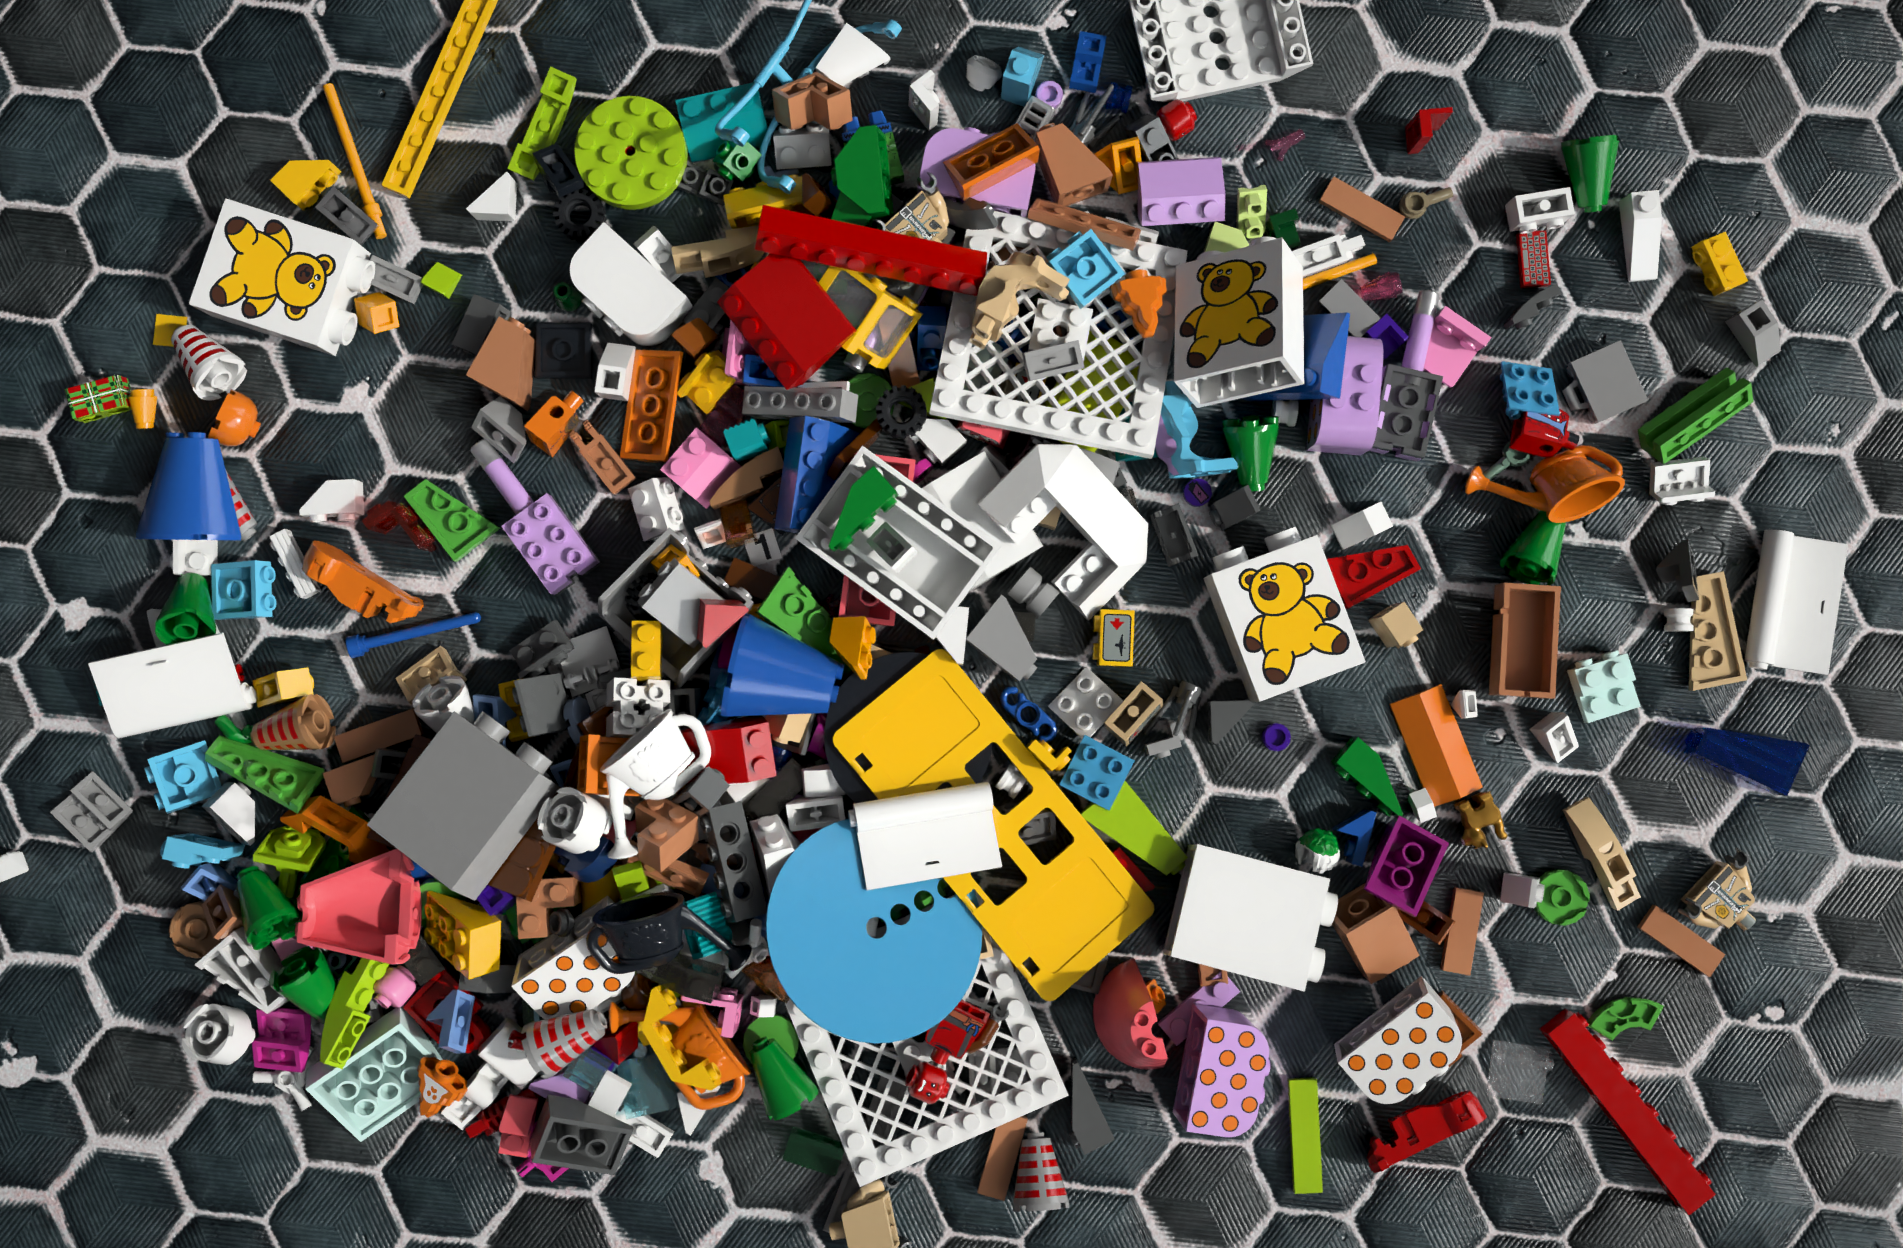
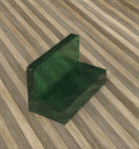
[783,1126,844,1176]

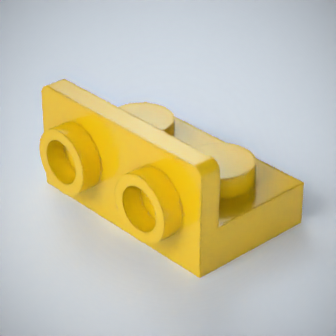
[1691,231,1748,296]
[677,350,736,414]
[1025,739,1072,772]

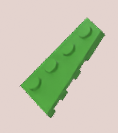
[755,566,851,677]
[205,735,325,814]

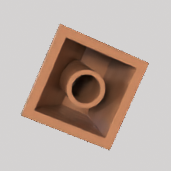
[1035,123,1112,206]
[466,316,536,411]
[1332,884,1419,984]

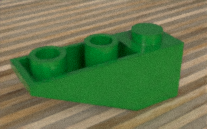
[828,466,899,552]
[1331,737,1403,818]

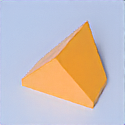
[1094,136,1142,195]

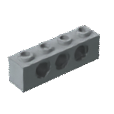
[742,386,858,423]

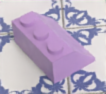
[1138,157,1225,226]

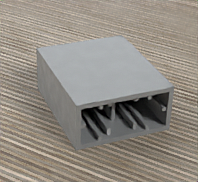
[367,711,560,900]

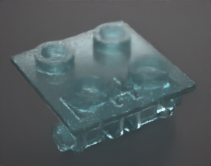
[616,1054,680,1120]

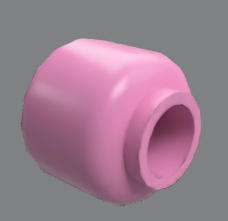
[374,965,416,1009]

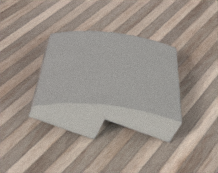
[50,771,133,852]

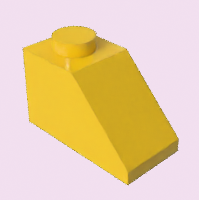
[253,668,314,708]

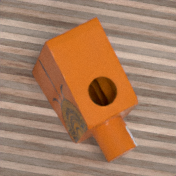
[524,391,584,458]

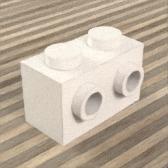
[1505,187,1575,234]

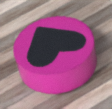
[913,459,933,484]

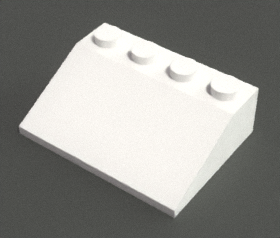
[922,451,1043,591]

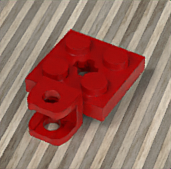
[403,966,492,1053]

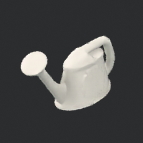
[600,709,711,859]

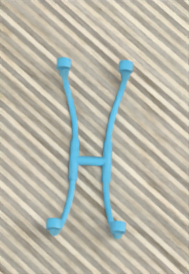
[715,0,902,194]

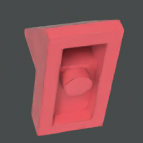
[498,1094,538,1158]

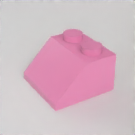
[660,427,742,509]

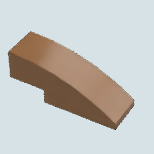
[709,447,784,510]

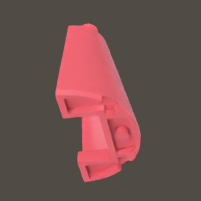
[295,849,422,965]
[1093,958,1168,1069]

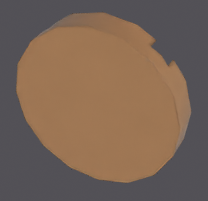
[169,901,226,958]

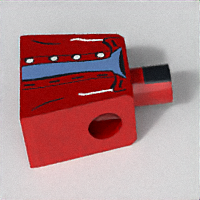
[1509,409,1580,458]

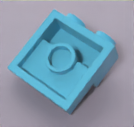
[1046,229,1125,309]
[211,560,276,620]
[144,740,222,814]
[160,833,245,868]

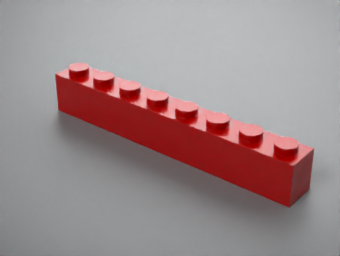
[755,205,987,296]
[1539,1009,1716,1215]

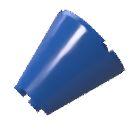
[136,432,241,540]
[721,613,845,717]

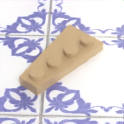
[1689,571,1747,691]

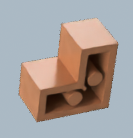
[772,72,852,130]
[635,798,699,873]
[516,875,581,939]

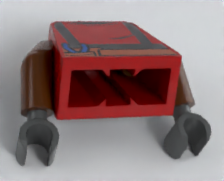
[925,999,1009,1065]

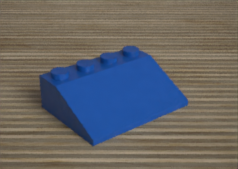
[1240,312,1350,401]
[774,416,860,534]

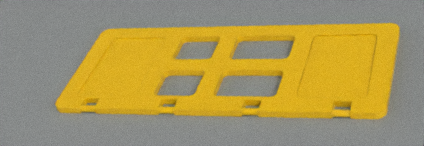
[833,649,1154,1001]

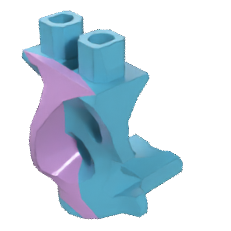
[1155,380,1238,479]

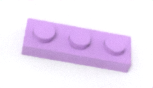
[1158,971,1240,1046]

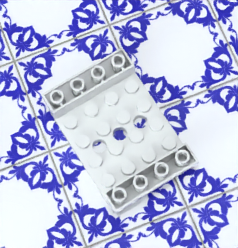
[1129,0,1313,103]

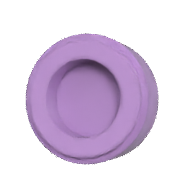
[1035,81,1063,109]

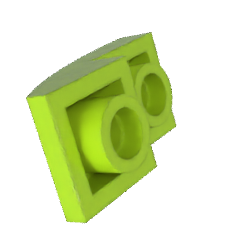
[612,861,651,900]

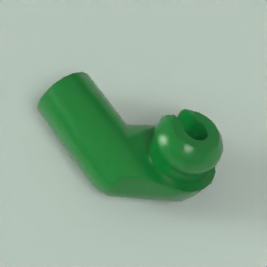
[215,715,253,744]

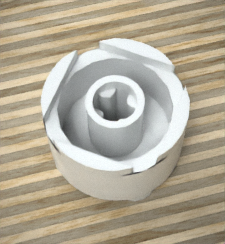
[538,787,609,854]
[182,1004,255,1065]

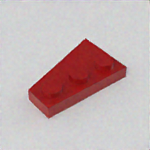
[1327,545,1421,609]

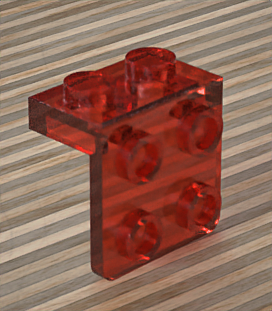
[362,500,437,552]

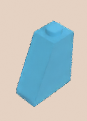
[1001,46,1044,107]

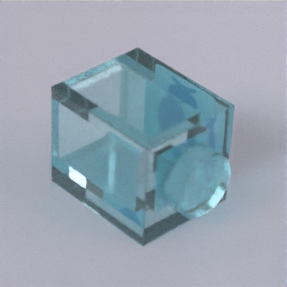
[563,1048,613,1093]

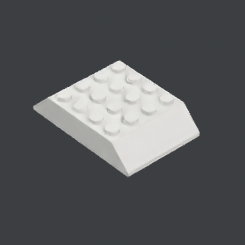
[795,446,1002,639]

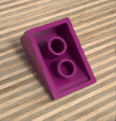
[1364,815,1449,917]

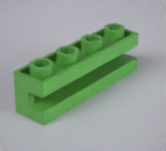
[1638,367,1753,464]

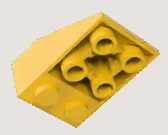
[424,891,501,980]

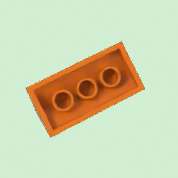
[620,350,683,463]
[1389,684,1483,807]

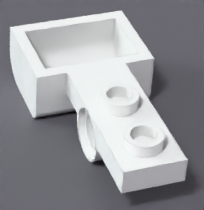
[441,1017,537,1130]

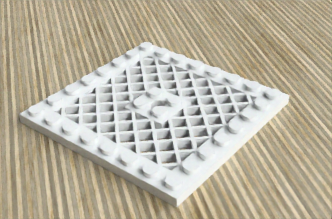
[929,211,1188,459]
[773,890,1069,1187]

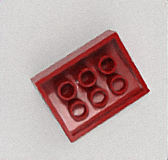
[717,253,857,390]

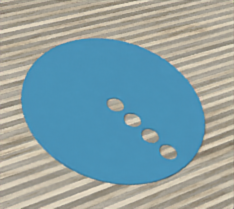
[766,819,982,1043]

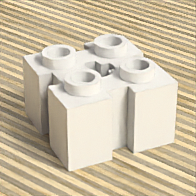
[606,678,670,738]

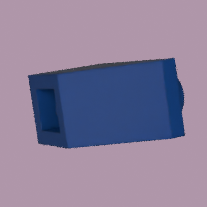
[917,306,946,371]

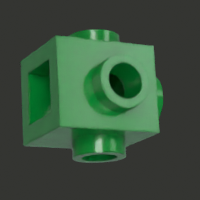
[712,140,762,181]

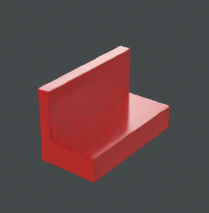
[1405,107,1453,154]

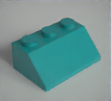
[675,82,772,163]

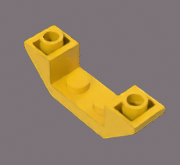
[642,984,722,1091]

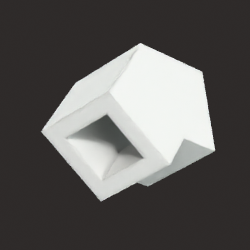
[1408,788,1437,823]
[750,995,777,1017]

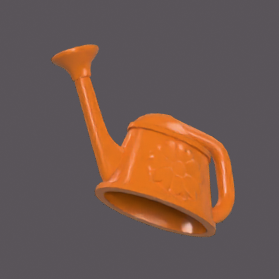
[1465,445,1625,523]
[609,1002,751,1110]

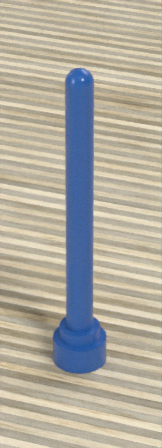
[346,612,481,658]

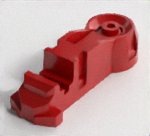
[1366,1090,1487,1173]

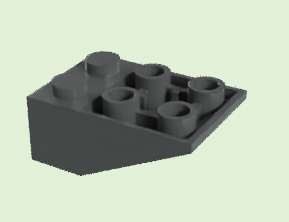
[512,673,572,737]

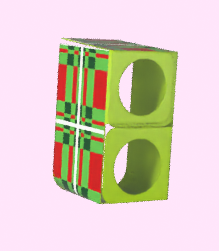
[64,375,131,423]

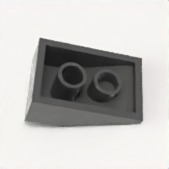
[530,1094,633,1175]

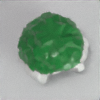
[1295,828,1340,874]

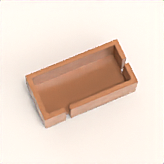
[1489,583,1561,699]

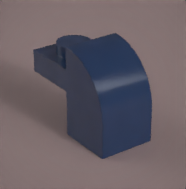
[553,836,618,883]

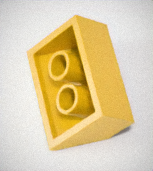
[723,174,813,229]

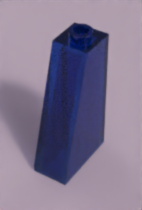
[1684,727,1810,796]

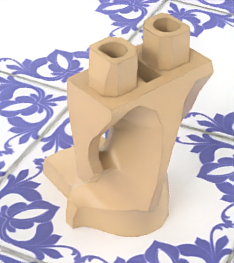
[969,252,1070,350]

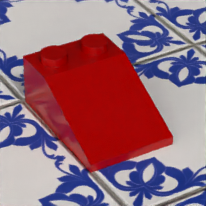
[681,715,777,785]

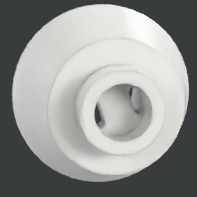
[966,55,1002,91]

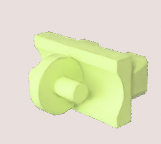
[1236,185,1267,239]

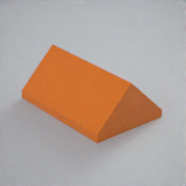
[943,123,1040,201]

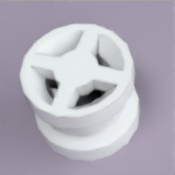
[1271,400,1298,427]
[1664,608,1693,632]
[995,764,1026,799]

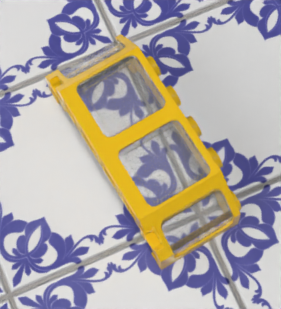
[750,252,923,369]

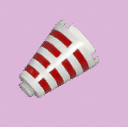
[171,325,247,401]

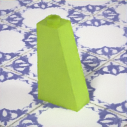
[1079,781,1188,876]

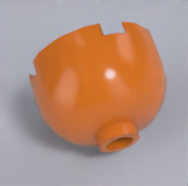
[208,389,261,447]

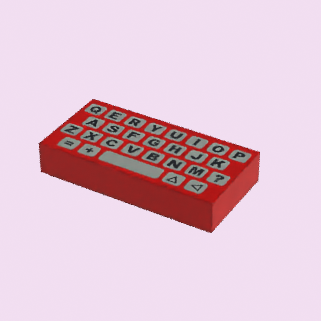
[1516,230,1551,289]

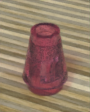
[1359,271,1403,302]

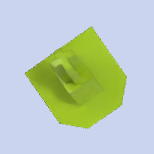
[253,826,326,898]

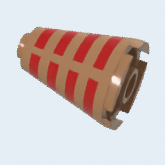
[251,694,336,750]

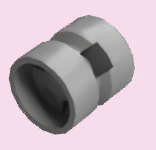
[1008,567,1060,619]

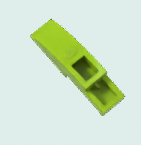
[320,958,389,1069]

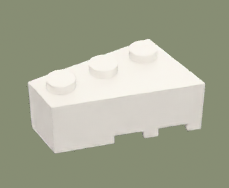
[195,927,289,1014]

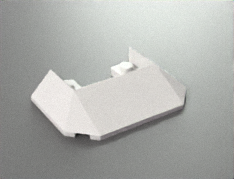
[977,444,1148,621]

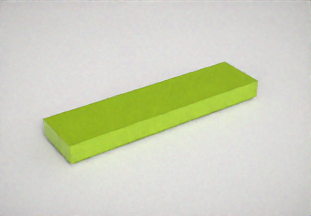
[1287,1077,1323,1194]

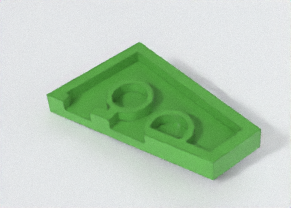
[404,479,500,562]

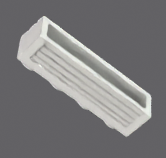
[270,529,321,599]

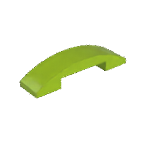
[507,66,577,181]

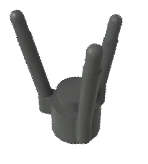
[1069,84,1120,148]
[1144,681,1202,739]

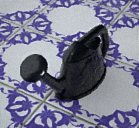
[586,892,752,974]

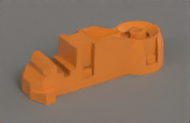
[302,541,424,623]

